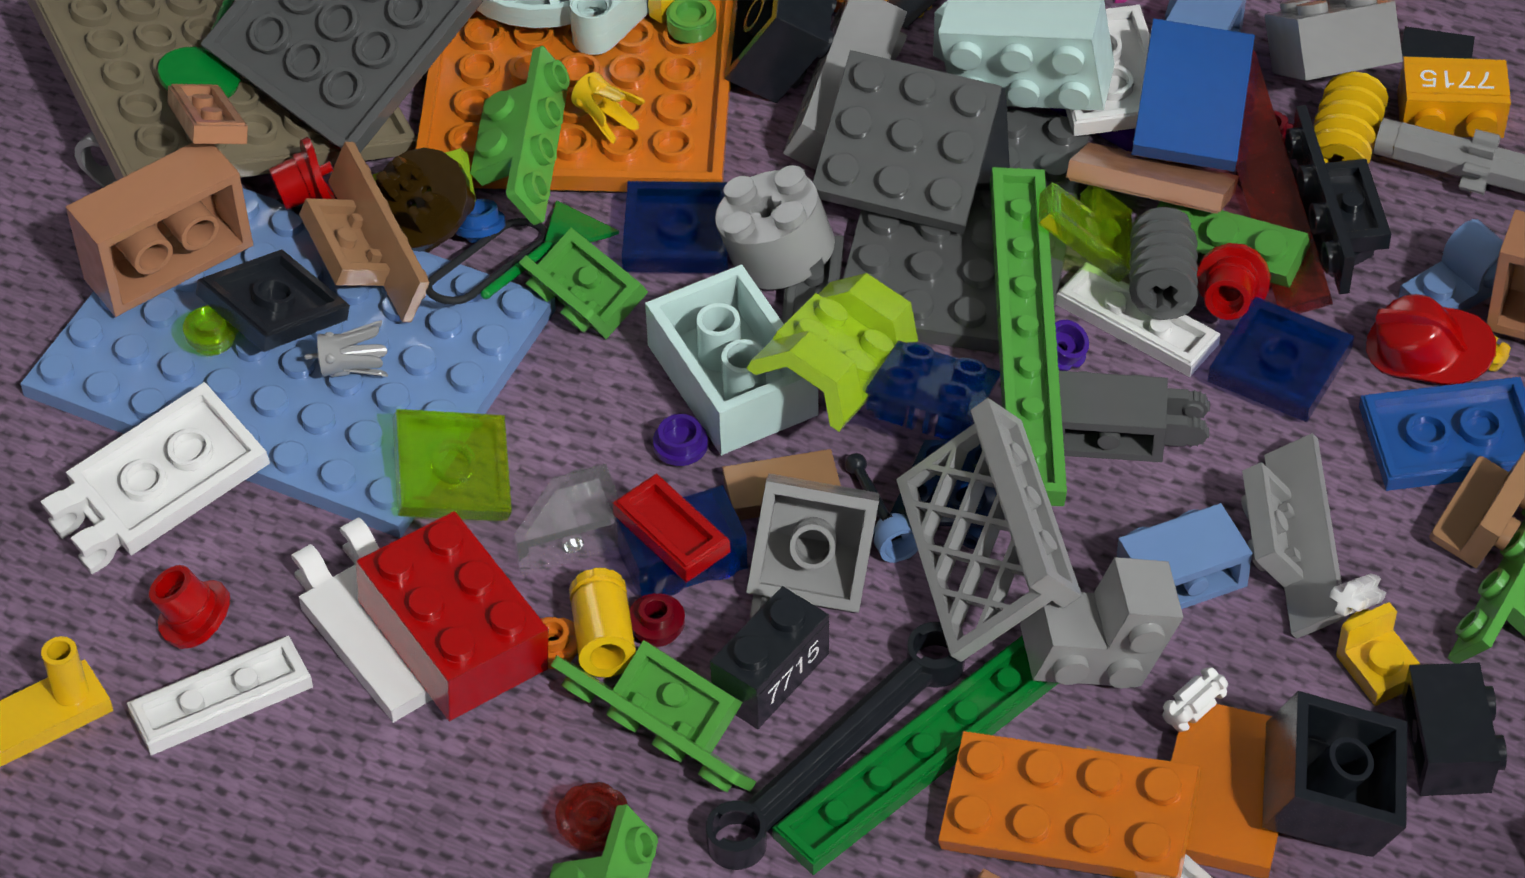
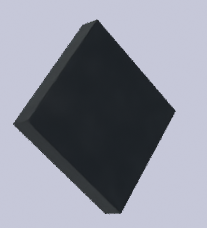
[196,249,350,352]

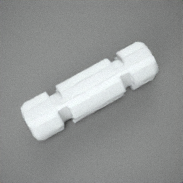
[1329,573,1386,617]

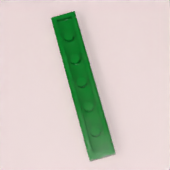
[772,635,1059,875]

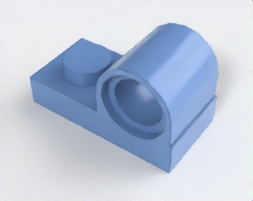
[1398,219,1503,311]

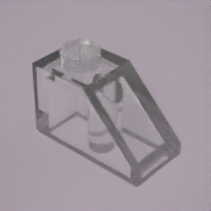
[514,464,628,577]

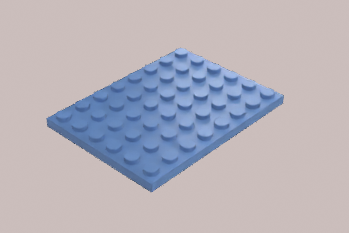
[20,188,556,538]

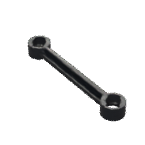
[706,622,965,870]

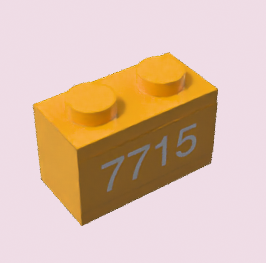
[1397,57,1511,138]

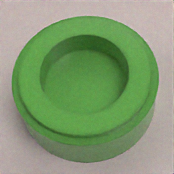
[666,0,717,43]

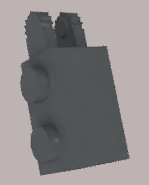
[1059,371,1210,462]

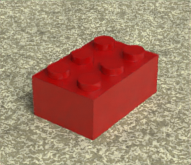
[356,511,549,722]

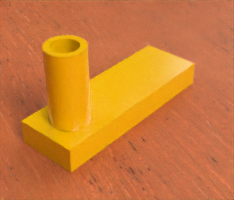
[0,636,114,767]

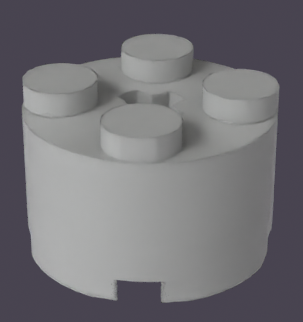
[715,165,835,290]

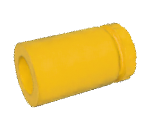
[569,568,636,678]

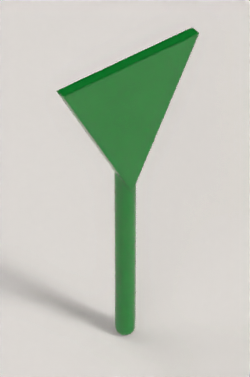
[481,200,620,299]

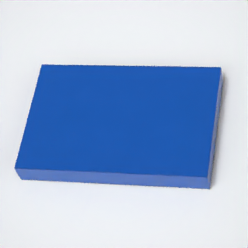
[1131,18,1255,172]
[1359,377,1525,491]

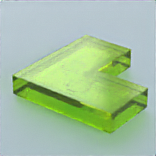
[1038,182,1132,283]

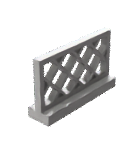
[896,398,1082,662]

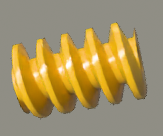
[1313,71,1389,164]

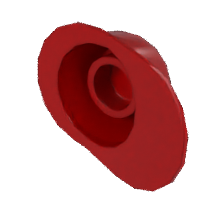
[1366,294,1496,385]

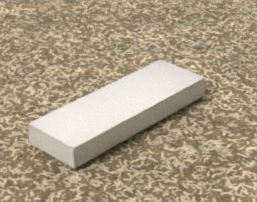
[1056,262,1220,377]
[127,635,313,755]

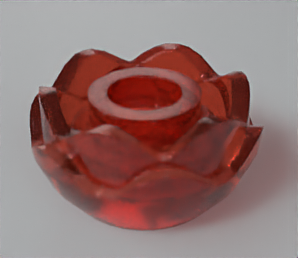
[555,782,628,853]

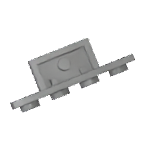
[1241,433,1347,639]

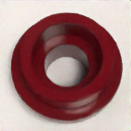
[629,593,685,647]

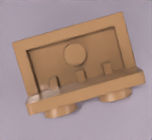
[1429,450,1525,569]

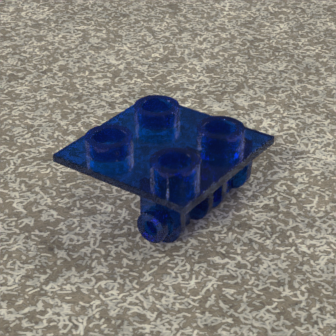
[865,340,1000,441]

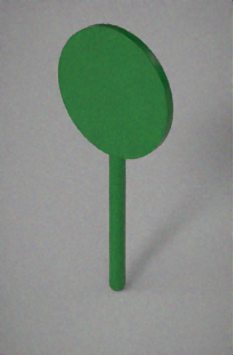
[157,0,240,98]

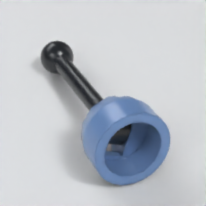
[845,453,918,563]

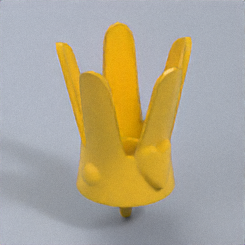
[571,72,645,144]

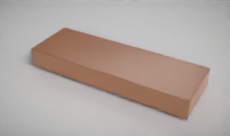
[167,84,248,144]

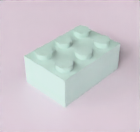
[938,0,1115,111]
[645,264,818,455]

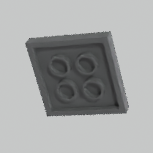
[813,50,1002,234]

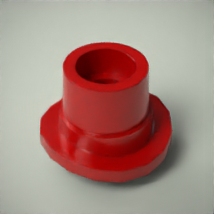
[269,137,335,210]
[1197,243,1271,320]
[149,565,230,649]

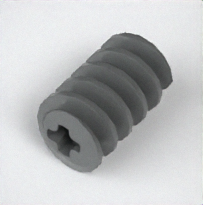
[1129,207,1198,320]

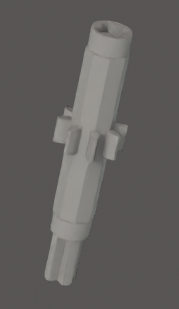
[1373,118,1525,195]

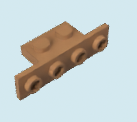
[299,142,430,322]

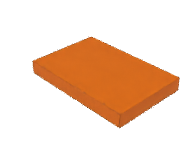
[1171,704,1279,878]

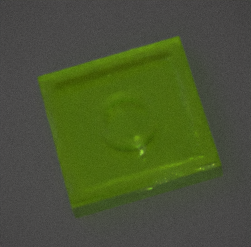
[392,409,512,521]

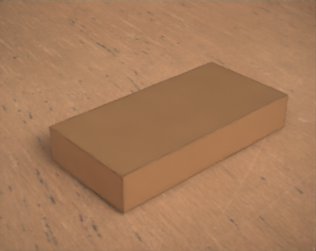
[722,449,841,521]

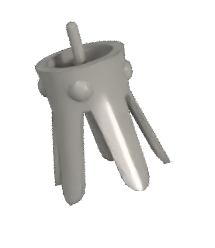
[304,320,388,377]

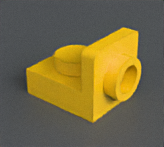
[1336,602,1421,706]

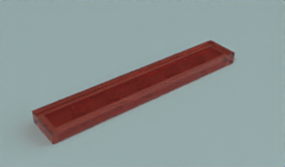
[1236,50,1333,319]

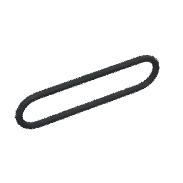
[426,218,548,305]

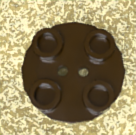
[376,147,475,253]

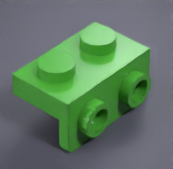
[519,227,648,339]

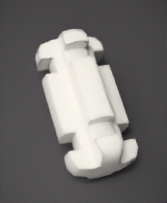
[1162,667,1228,732]

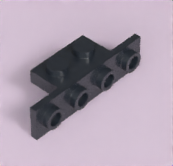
[1285,105,1392,294]

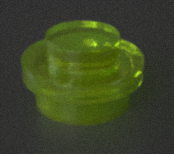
[183,305,238,356]

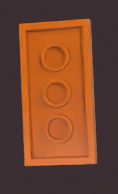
[938,731,1201,878]

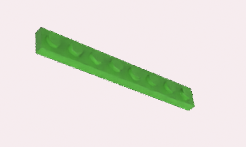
[990,167,1067,506]

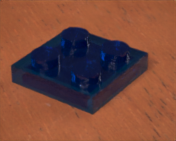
[622,181,729,273]
[1207,296,1354,422]

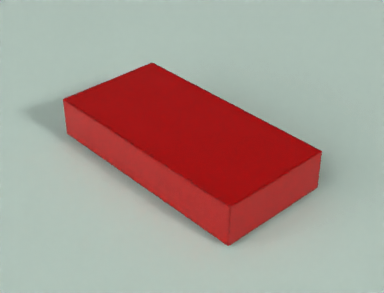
[612,473,730,583]

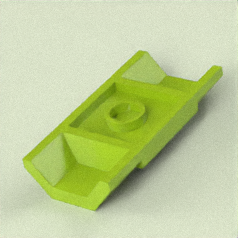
[746,273,919,432]

